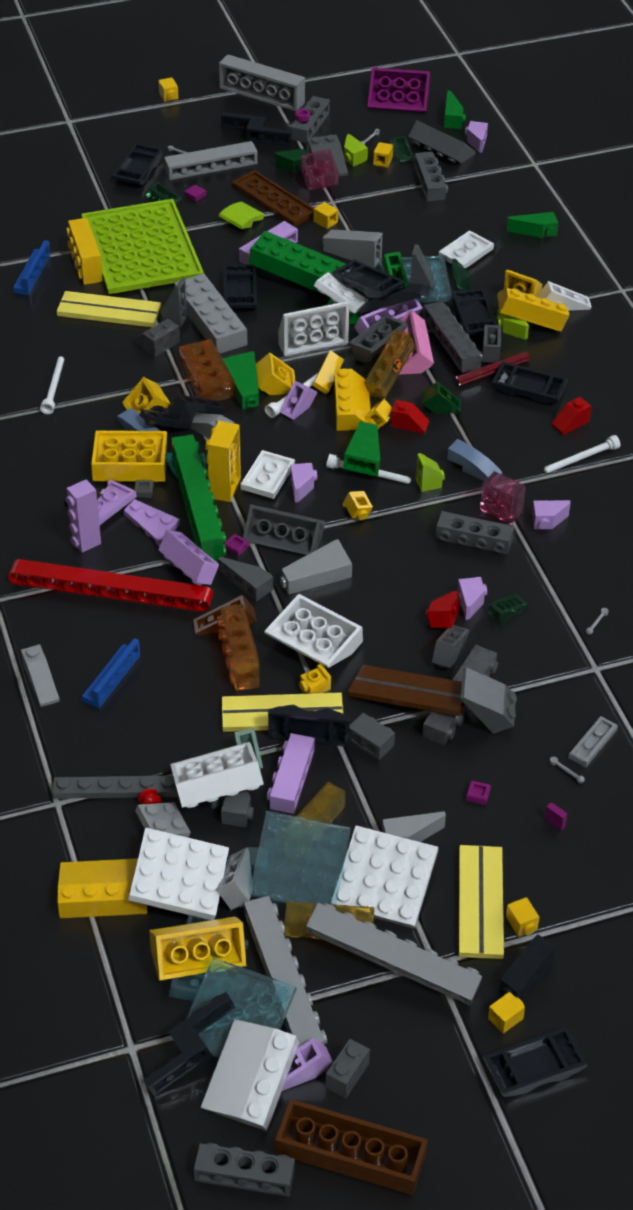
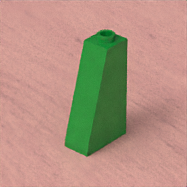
[221,351,259,410]
[343,421,380,477]

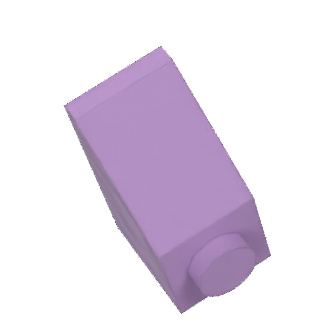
[465,121,488,153]
[280,381,317,420]
[290,463,317,502]
[532,500,570,529]
[458,577,487,620]

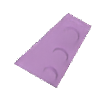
[97,479,137,525]
[124,499,180,547]

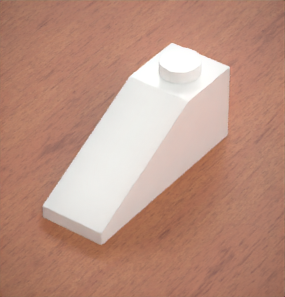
[538,281,592,311]

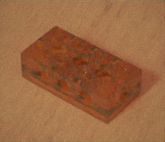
[179,339,235,401]
[217,604,260,691]

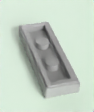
[568,716,618,767]

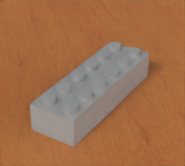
[219,55,305,111]
[174,274,247,355]

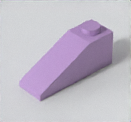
[282,1037,334,1091]

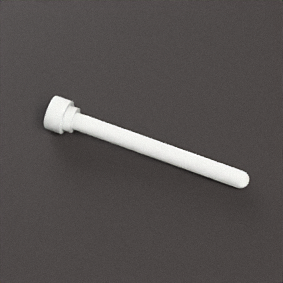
[40,357,64,414]
[265,373,318,418]
[544,435,621,473]
[326,454,411,484]

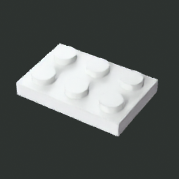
[438,230,494,270]
[314,272,369,313]
[241,450,295,499]

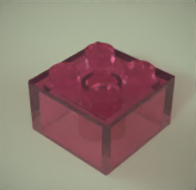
[300,149,339,191]
[480,471,526,525]

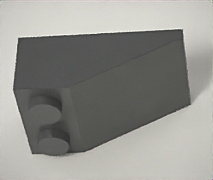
[307,134,348,180]
[460,667,517,734]

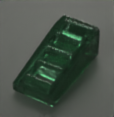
[390,136,414,162]
[147,181,182,204]
[452,258,472,291]
[488,594,529,624]

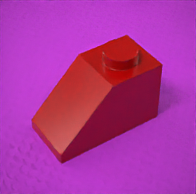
[552,397,592,435]
[391,400,429,434]
[426,591,460,628]

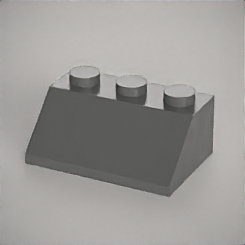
[349,315,408,363]

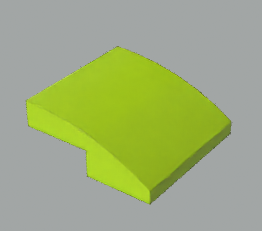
[219,202,264,229]

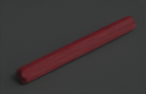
[455,352,530,386]

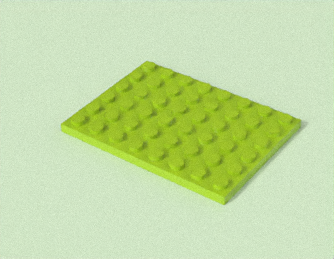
[81,199,204,294]

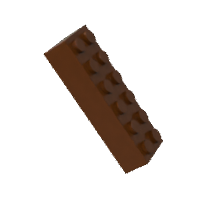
[275,1099,428,1195]

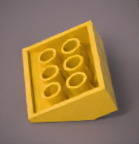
[91,431,167,482]
[58,859,147,918]

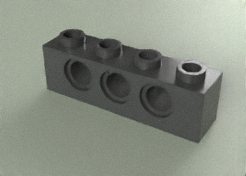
[289,96,330,143]
[414,152,448,202]
[436,511,514,554]
[194,1143,295,1197]

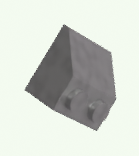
[133,319,180,357]

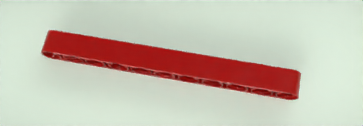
[8,559,214,612]

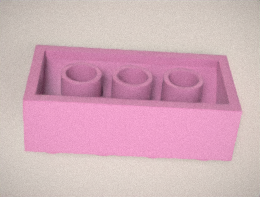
[390,310,434,375]

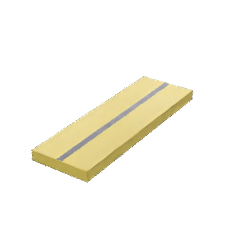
[57,291,161,327]
[222,693,343,732]
[459,845,504,959]

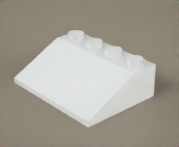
[278,301,349,356]
[264,594,363,668]
[170,742,263,808]
[201,1019,300,1132]

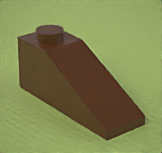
[193,595,257,636]

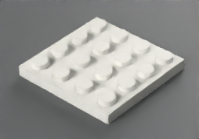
[331,826,438,929]
[128,828,229,920]

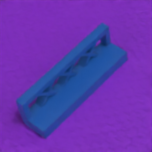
[13,240,50,295]
[82,638,140,709]

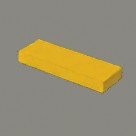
[312,350,344,394]

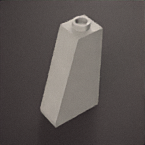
[322,229,383,268]
[280,539,352,595]

